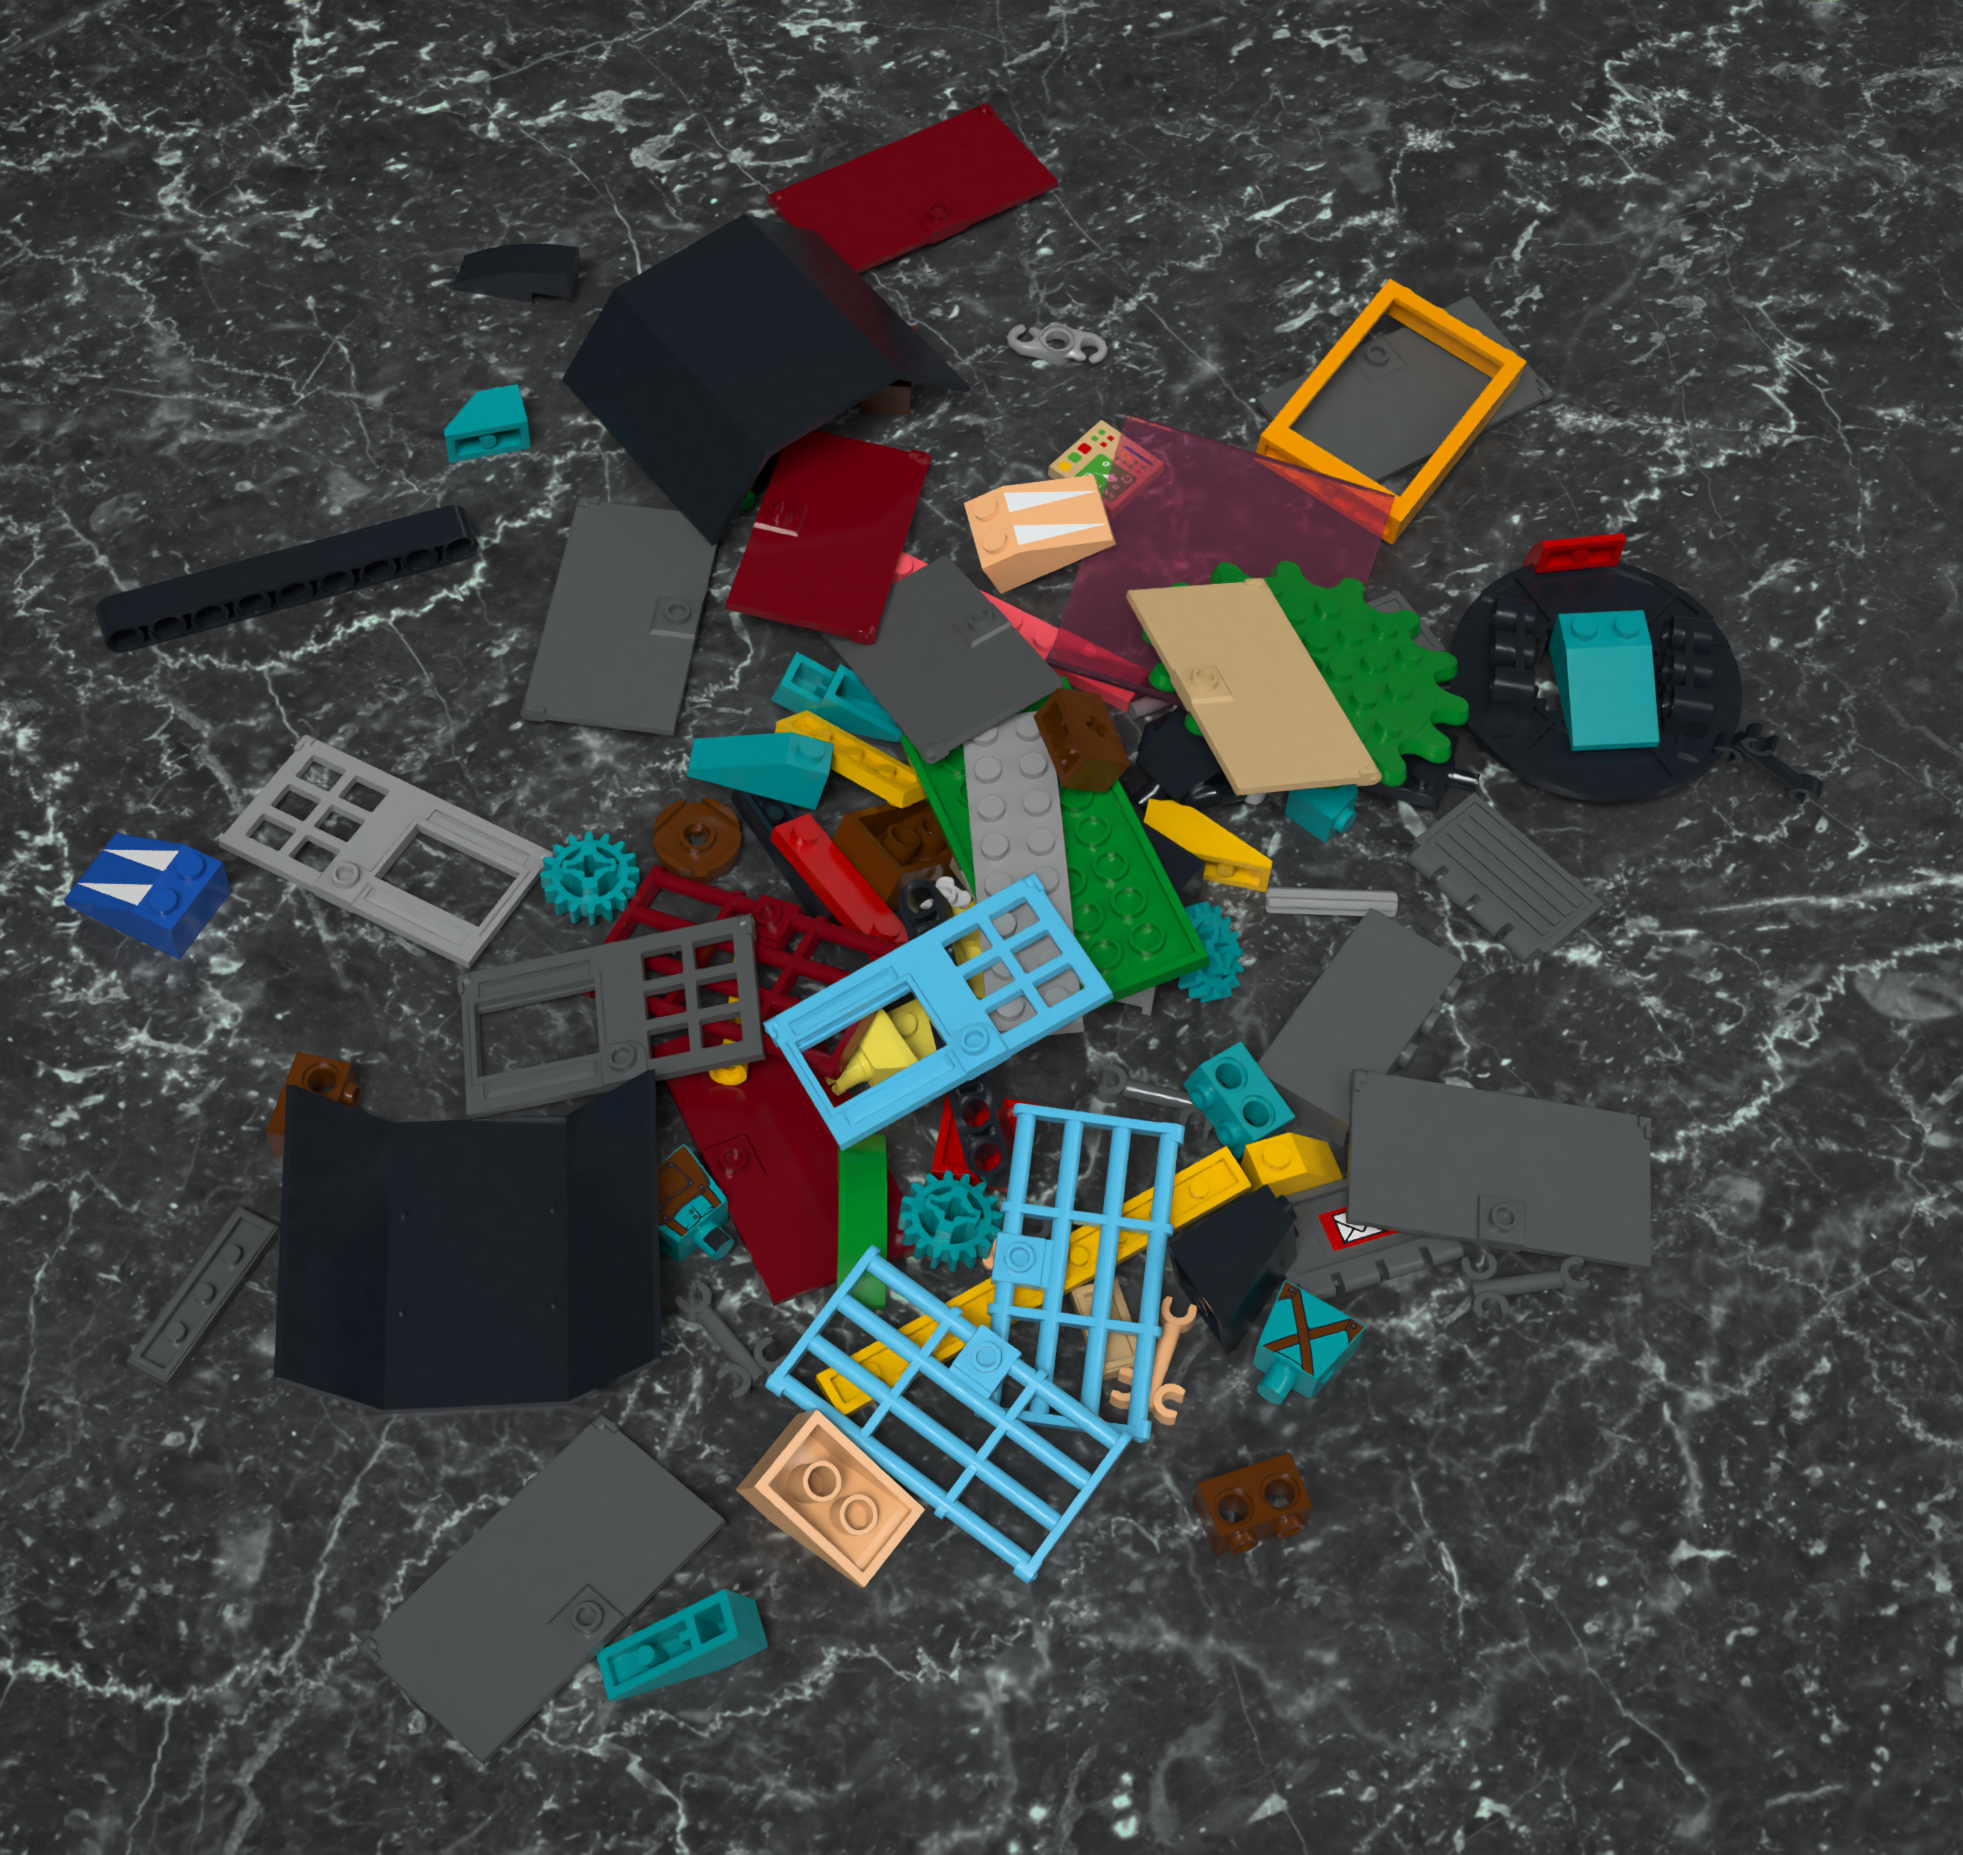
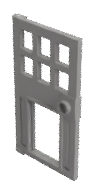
[219,734,554,969]

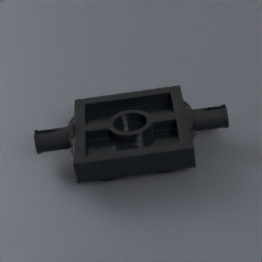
[1358,732,1480,811]

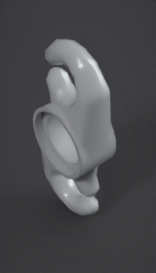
[1007,324,1108,365]

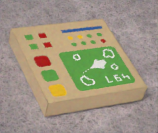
[1048,420,1165,519]

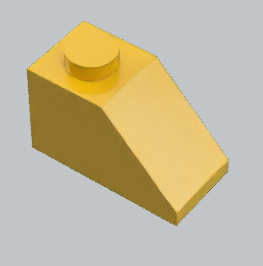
[1241,1132,1344,1197]

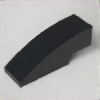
[454,244,581,303]

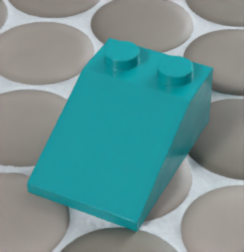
[1549,610,1659,751]

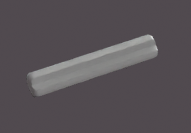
[1265,887,1398,917]

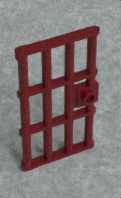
[580,865,907,1080]

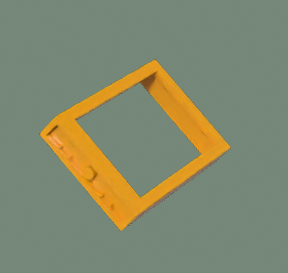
[1254,279,1527,545]

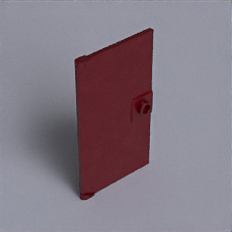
[767,103,1058,274]
[725,430,932,645]
[651,995,916,1306]

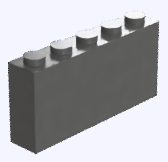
[1257,908,1465,1147]

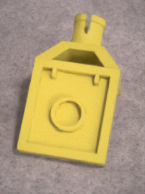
[825,999,937,1096]

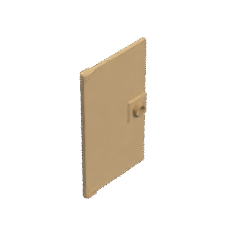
[1126,578,1382,796]

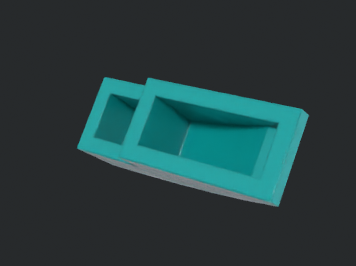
[771,652,903,742]

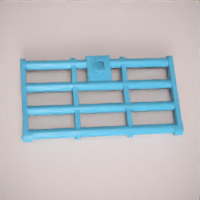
[974,1103,1185,1443]
[765,1245,1134,1584]

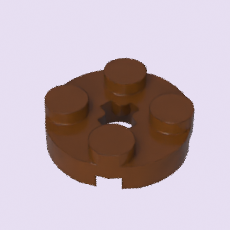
[653,798,742,884]

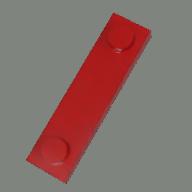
[770,813,909,962]

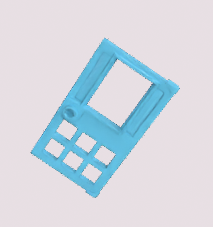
[763,872,1114,1151]

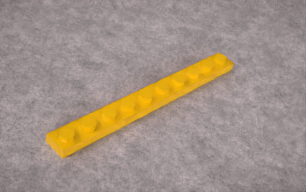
[815,1146,1252,1418]

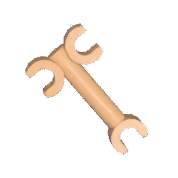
[1109,1296,1197,1425]

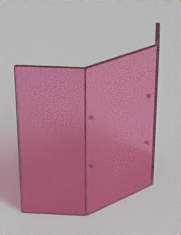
[1045,414,1395,708]

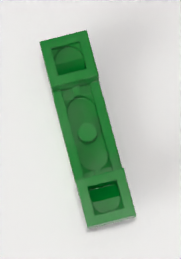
[836,1134,887,1310]

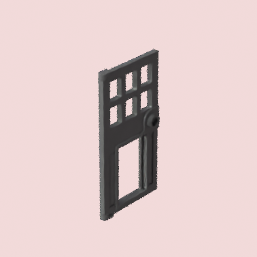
[457,913,766,1119]

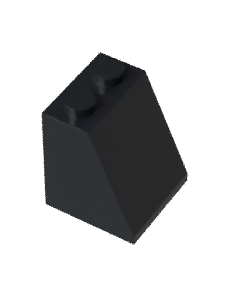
[1168,1184,1299,1355]

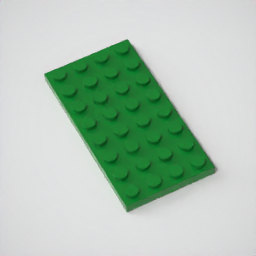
[900,676,1209,1010]

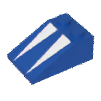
[64,833,231,960]

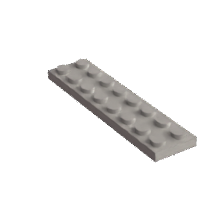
[963,711,1084,1035]

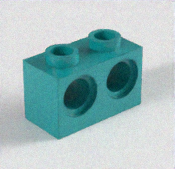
[1183,1041,1296,1160]

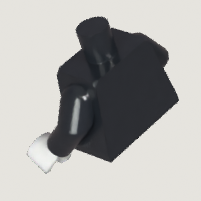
[1132,700,1267,813]

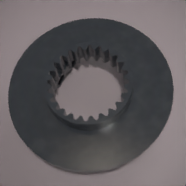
[1449,562,1743,803]

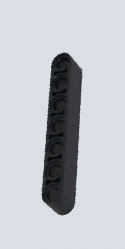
[899,879,1014,1188]

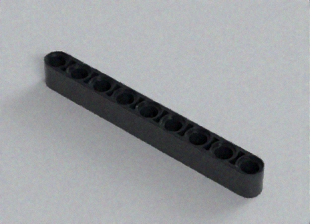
[95,505,479,653]

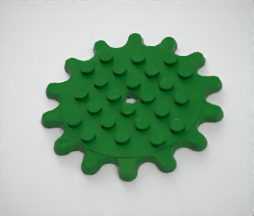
[1142,561,1470,790]

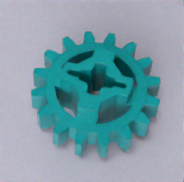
[540,831,640,925]
[1178,902,1244,1003]
[897,1170,1003,1272]

